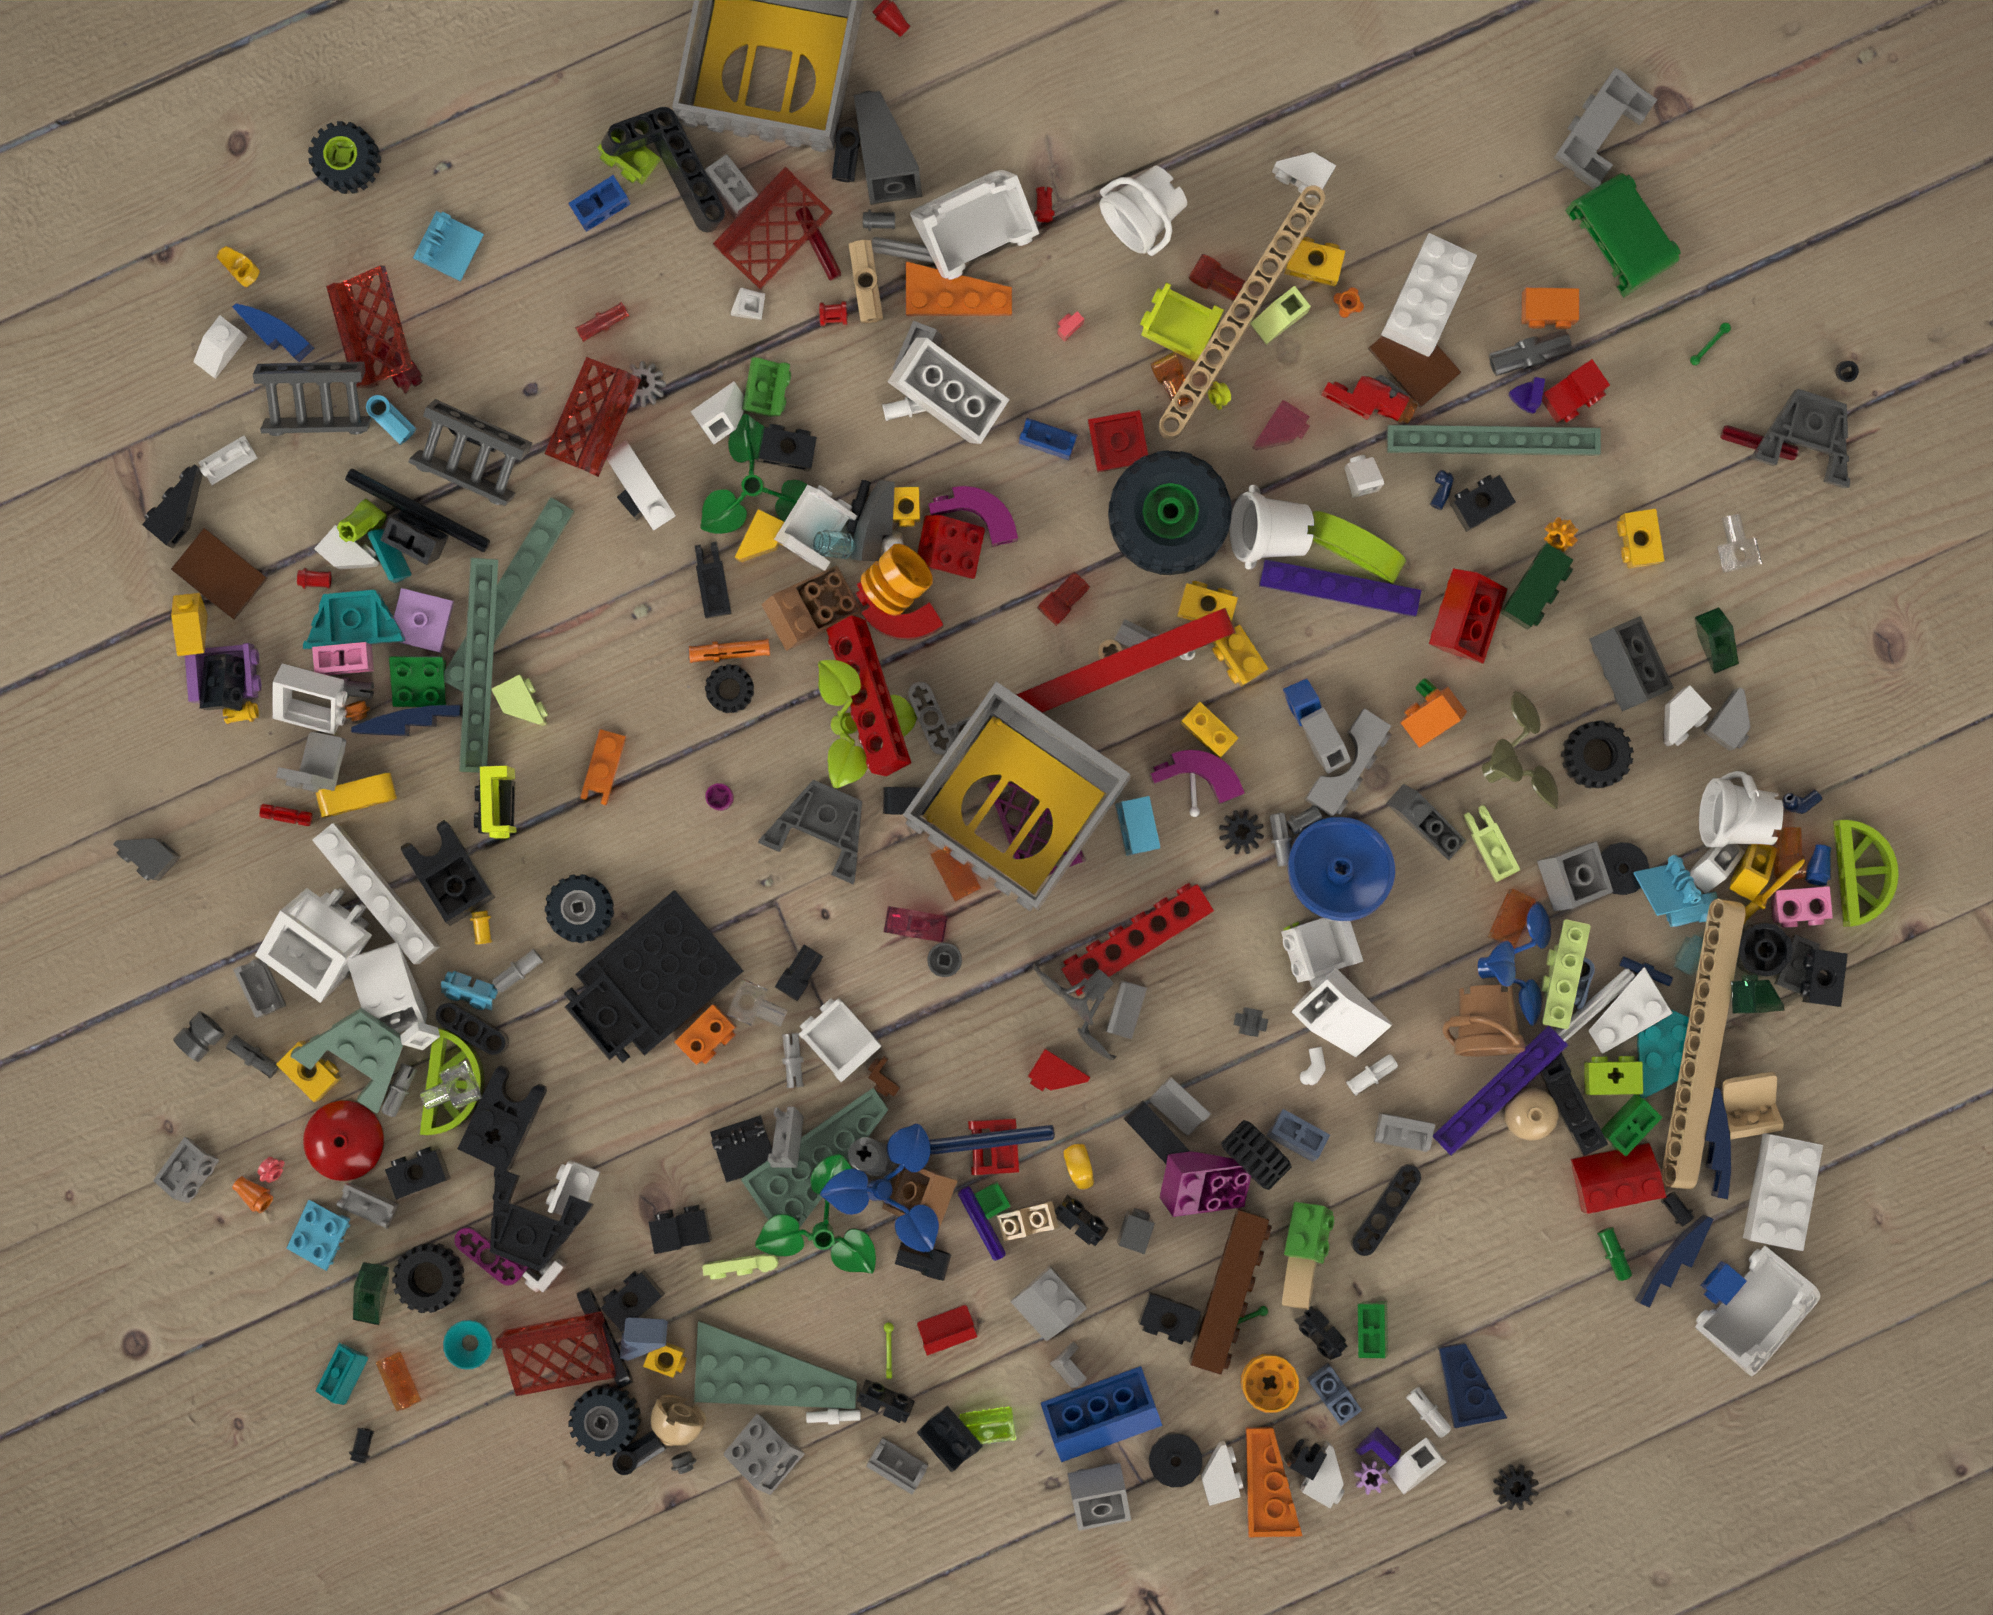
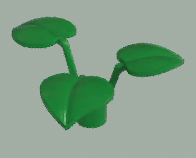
[700,414,808,534]
[755,1154,876,1274]

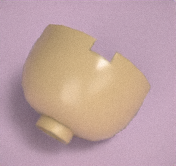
[1504,1087,1559,1141]
[650,1394,706,1446]

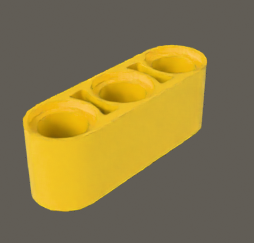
[315,773,397,818]

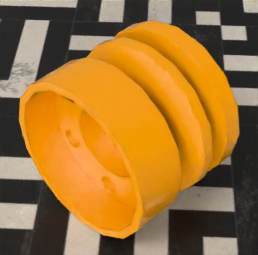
[861,544,933,616]
[1241,1354,1299,1413]

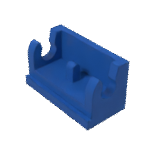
[1019,418,1078,460]

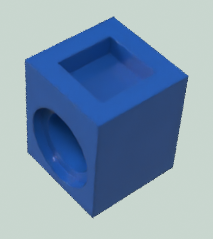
[1283,679,1322,726]
[1700,1261,1747,1306]

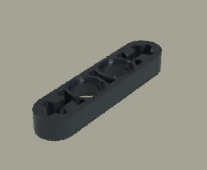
[1351,1164,1421,1256]
[577,1287,633,1388]

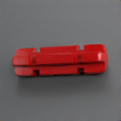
[259,804,313,826]

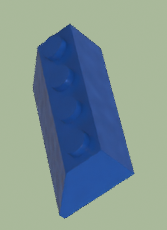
[1041,1366,1163,1463]

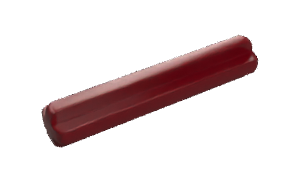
[795,206,841,281]
[1720,425,1799,461]

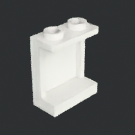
[774,485,857,571]
[1281,918,1363,983]
[798,998,882,1082]

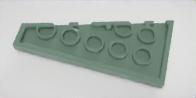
[741,1087,889,1228]
[694,1320,857,1409]

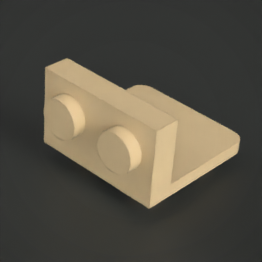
[1722,1072,1784,1140]

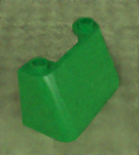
[1565,173,1681,298]

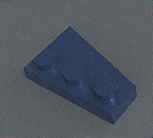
[1438,1342,1507,1428]

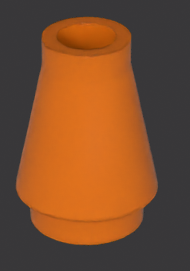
[232,1176,274,1213]

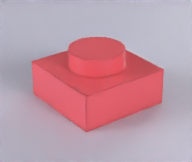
[1057,311,1084,342]

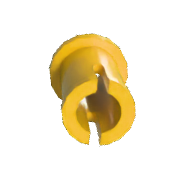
[223,701,259,724]
[470,910,492,945]

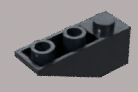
[142,464,203,549]

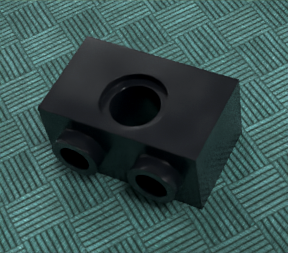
[757,424,817,471]
[1451,474,1516,532]
[1800,949,1848,1007]
[385,1146,451,1200]
[601,1270,665,1332]
[1138,1291,1201,1345]

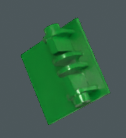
[389,656,446,707]

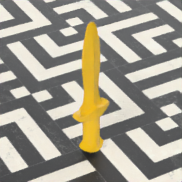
[1743,859,1805,925]

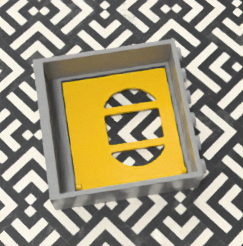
[672,0,864,152]
[903,681,1131,911]

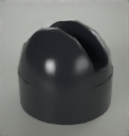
[1835,360,1859,382]

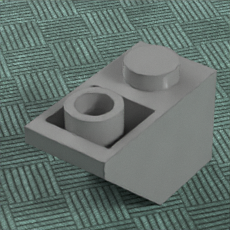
[1300,707,1351,774]

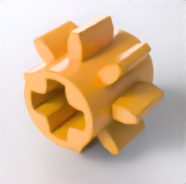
[1544,517,1578,552]

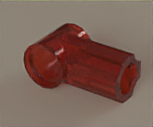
[1188,254,1245,302]
[1037,572,1090,626]

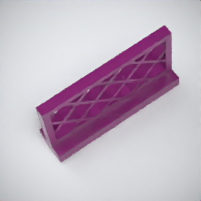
[987,779,1086,875]

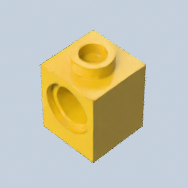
[893,487,920,527]
[643,1342,687,1378]

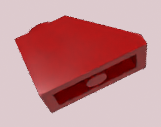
[1028,1048,1090,1092]

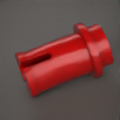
[1034,187,1055,222]
[297,568,332,589]

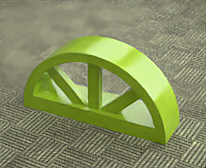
[1307,511,1406,584]
[1833,820,1899,927]
[419,1027,485,1135]

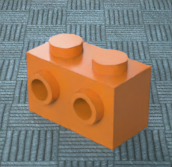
[1521,287,1579,329]
[1400,686,1467,748]
[674,1004,737,1065]

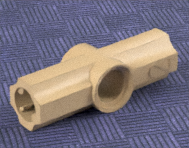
[849,240,883,324]

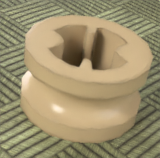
[1098,639,1122,659]

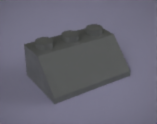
[1589,616,1674,712]

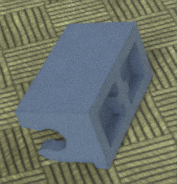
[1266,1109,1330,1162]

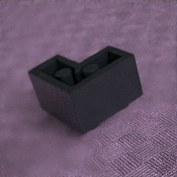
[648,1204,712,1254]

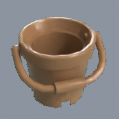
[1442,985,1525,1057]

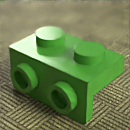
[742,357,791,417]
[1284,1202,1334,1264]

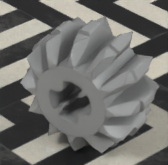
[620,361,666,407]

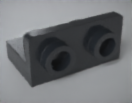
[199,654,245,711]
[917,1405,983,1472]

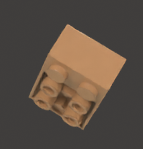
[761,565,862,651]

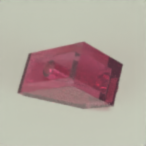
[1252,400,1310,451]
[883,906,948,942]

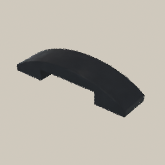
[1540,1052,1608,1156]

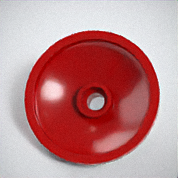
[303,1100,384,1181]

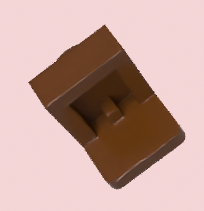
[867,1055,901,1097]

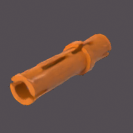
[689,638,770,663]

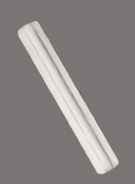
[1555,969,1635,1042]

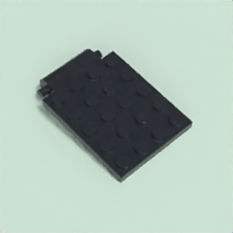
[564,890,744,1064]

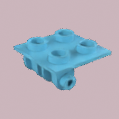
[413,211,484,282]
[1634,855,1704,916]
[286,1199,351,1271]

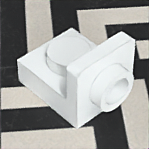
[522,1258,567,1292]

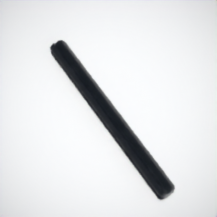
[345,469,490,552]

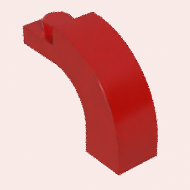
[855,582,944,641]

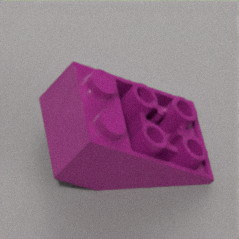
[1159,1151,1251,1217]

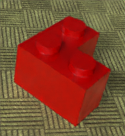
[1542,359,1610,423]

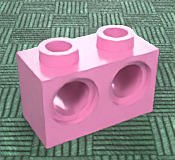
[312,642,374,676]
[1771,886,1833,928]

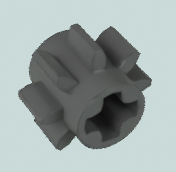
[1233,1007,1269,1037]

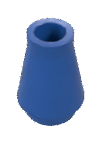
[1804,845,1832,886]

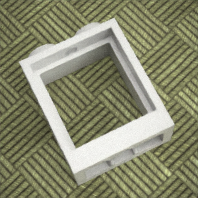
[273,664,347,735]

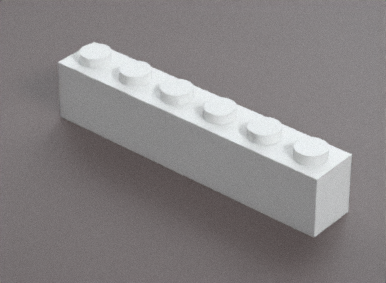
[312,823,440,964]

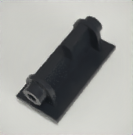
[1055,1194,1109,1246]
[1294,1306,1348,1360]
[857,1379,915,1423]

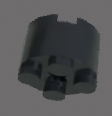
[1736,923,1793,977]

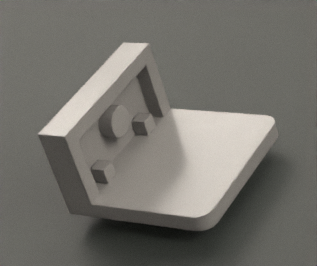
[276,732,346,793]

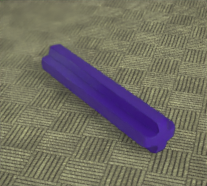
[958,1186,1006,1261]

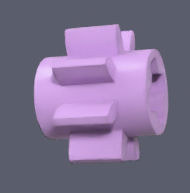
[1354,1460,1388,1495]

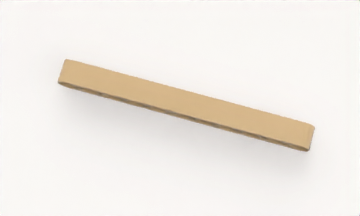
[1159,185,1325,440]
[1661,899,1745,1189]

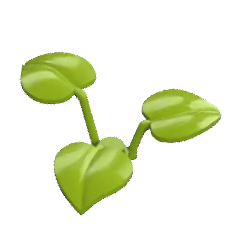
[818,660,917,788]

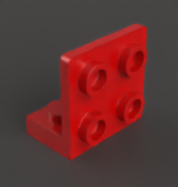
[917,515,985,579]

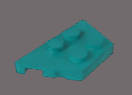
[303,590,405,650]
[1637,1009,1689,1099]

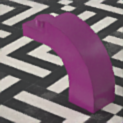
[928,486,1018,547]
[1149,750,1245,804]

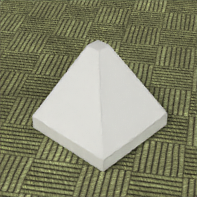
[731,288,765,320]

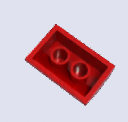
[1429,568,1508,664]
[1570,1143,1666,1214]

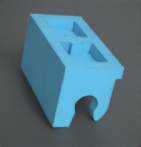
[1115,796,1161,856]

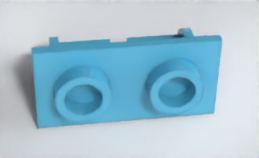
[441,971,498,1011]

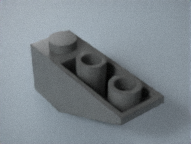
[1386,784,1466,860]

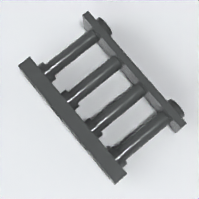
[253,362,372,436]
[408,399,533,506]

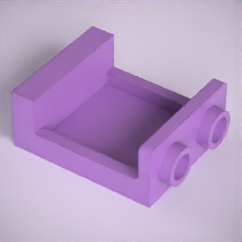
[185,643,262,703]

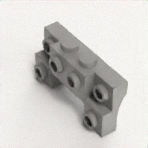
[1554,67,1658,189]

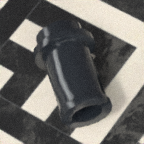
[1661,1191,1694,1227]
[349,1427,375,1463]

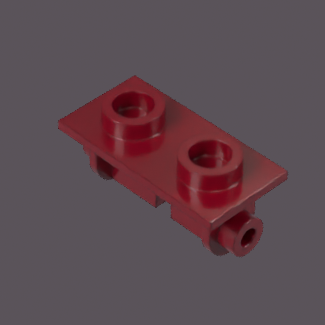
[377,337,423,394]

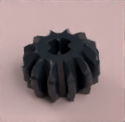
[1219,810,1264,855]
[1493,1464,1539,1510]

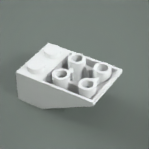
[347,942,428,1033]
[1292,967,1392,1057]

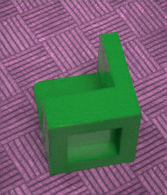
[974,1180,1011,1219]

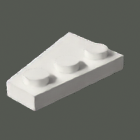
[1589,967,1673,1054]

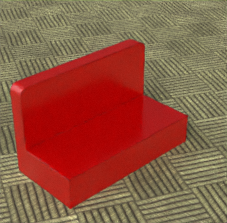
[917,1305,978,1356]

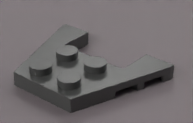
[1751,389,1850,489]
[758,780,862,885]

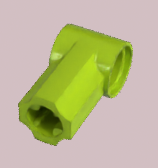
[337,499,387,542]

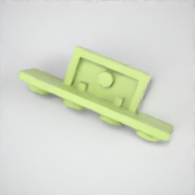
[1541,919,1591,1029]

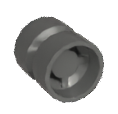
[927,943,962,977]
[173,1011,225,1062]

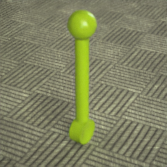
[883,1322,894,1379]

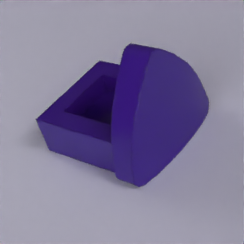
[1508,377,1545,414]
[1355,1427,1401,1467]

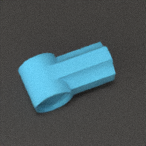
[366,395,417,445]
[1666,891,1718,927]

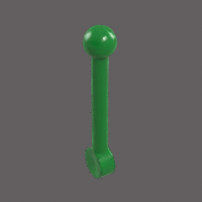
[1690,322,1731,365]
[1237,1306,1268,1325]

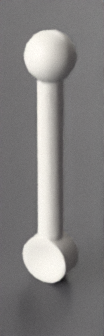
[1189,773,1200,817]

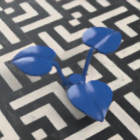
[1478,901,1551,1026]
[820,1123,939,1252]

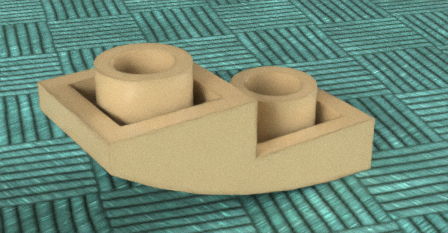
[997,1201,1059,1241]
[1282,1257,1316,1310]

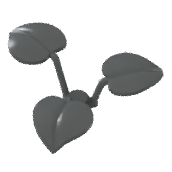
[1033,961,1117,1060]

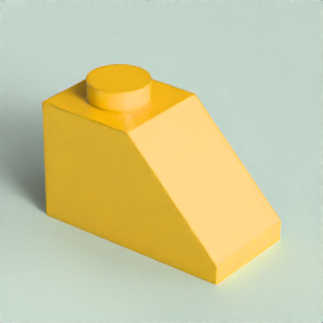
[735,509,784,563]
[171,593,208,656]
[1729,844,1777,901]

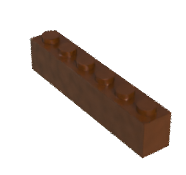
[1189,1208,1272,1375]

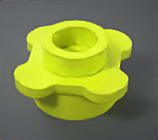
[1208,381,1231,410]

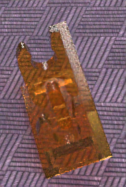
[930,846,981,902]
[1487,888,1536,949]

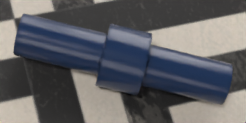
[1619,956,1673,986]

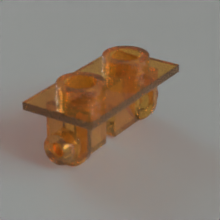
[375,1351,421,1412]

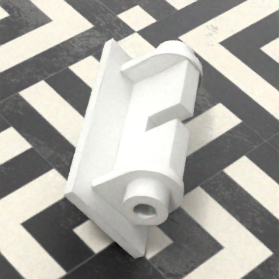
[198,436,258,485]

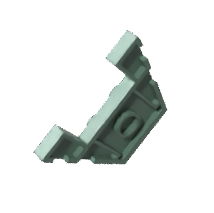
[291,1008,403,1113]

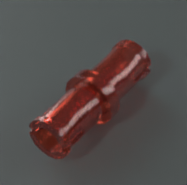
[575,302,630,342]

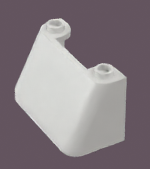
[910,170,1039,279]
[1695,1246,1821,1376]

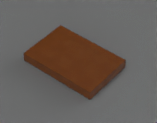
[1368,336,1461,408]
[171,528,268,620]

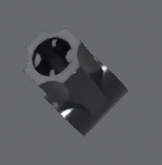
[832,127,861,183]
[775,944,824,1001]
[895,1241,952,1281]
[612,1430,667,1475]

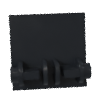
[710,1115,772,1183]

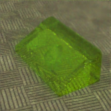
[959,1407,1016,1445]

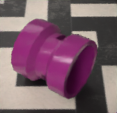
[705,783,734,811]

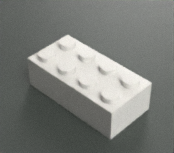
[1381,233,1477,357]
[888,338,1009,444]
[1743,1133,1823,1251]

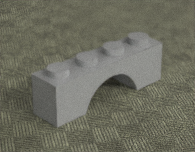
[1304,708,1392,817]

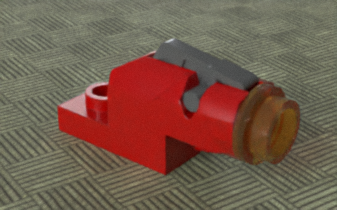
[1321,375,1418,424]

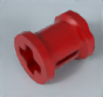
[819,301,848,326]

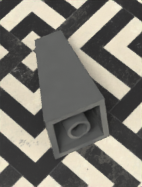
[854,91,922,205]

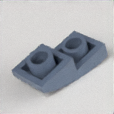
[1307,1363,1362,1426]

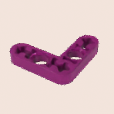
[454,1227,529,1286]

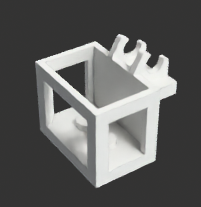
[255,888,372,1003]

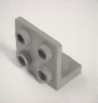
[724,1414,805,1495]

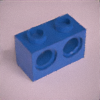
[568,175,631,232]

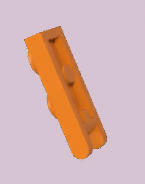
[580,729,626,806]

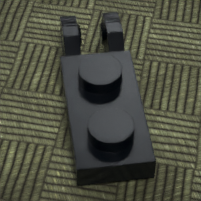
[695,542,732,619]

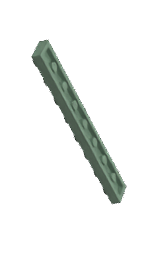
[1387,425,1601,456]
[444,497,574,692]
[459,558,498,773]

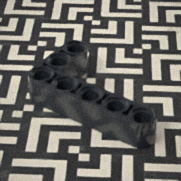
[601,107,725,233]

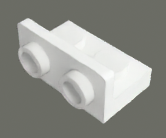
[546,1160,600,1215]

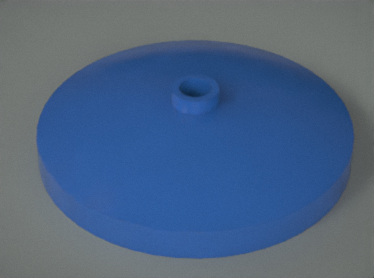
[1287,817,1395,921]

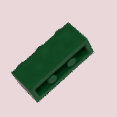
[1500,543,1573,629]

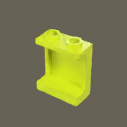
[1140,282,1224,362]
[480,766,516,839]

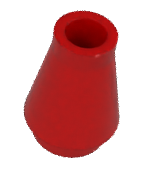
[872,0,911,37]

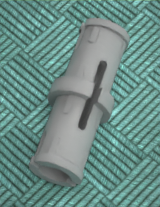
[782,1033,804,1088]

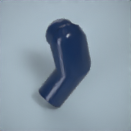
[1430,470,1454,510]
[1782,789,1823,814]

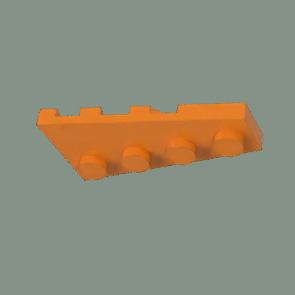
[906,262,1012,316]
[1246,1427,1302,1537]

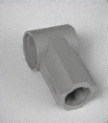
[1114,619,1158,647]

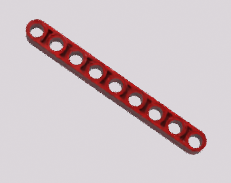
[1016,608,1236,713]

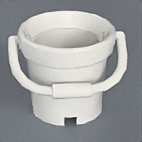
[1099,166,1187,256]
[1230,485,1314,570]
[1699,771,1783,847]

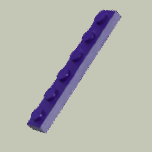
[1259,559,1422,617]
[1433,1026,1569,1156]

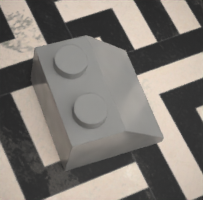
[1537,841,1613,911]
[1010,1265,1087,1342]
[1067,1463,1131,1531]

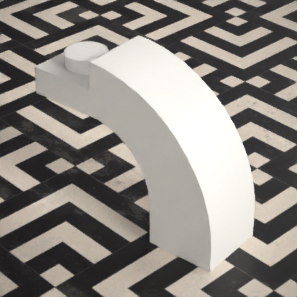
[604,440,676,530]

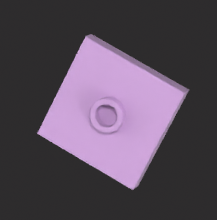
[394,588,454,653]

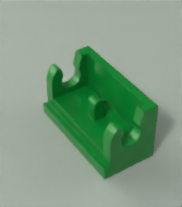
[1601,1094,1663,1156]
[1358,1301,1388,1359]

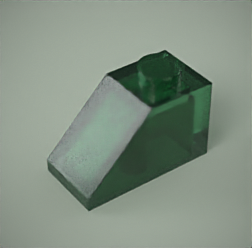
[1695,607,1739,674]
[1731,975,1785,1014]
[353,1262,389,1325]

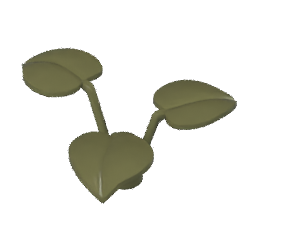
[1482,691,1558,809]

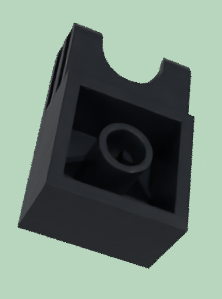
[401,820,496,926]
[457,1065,547,1172]

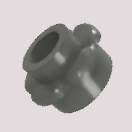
[671,1451,697,1474]

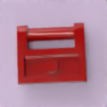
[968,1118,1019,1175]

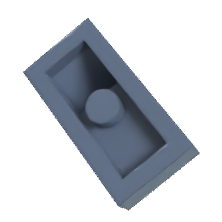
[620,1318,668,1361]

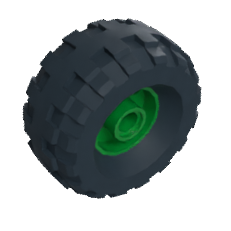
[1108,450,1232,576]

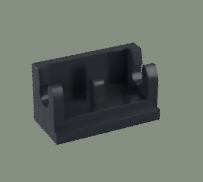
[1284,1439,1327,1480]

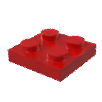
[1088,410,1148,473]

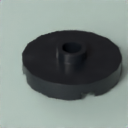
[1601,842,1649,895]
[1149,1433,1202,1488]

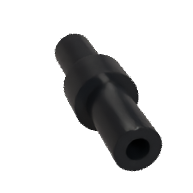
[846,480,871,533]

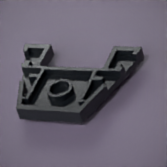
[490,1167,594,1271]

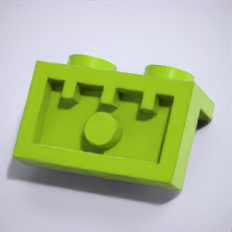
[597,137,661,185]

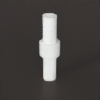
[806,1408,861,1425]

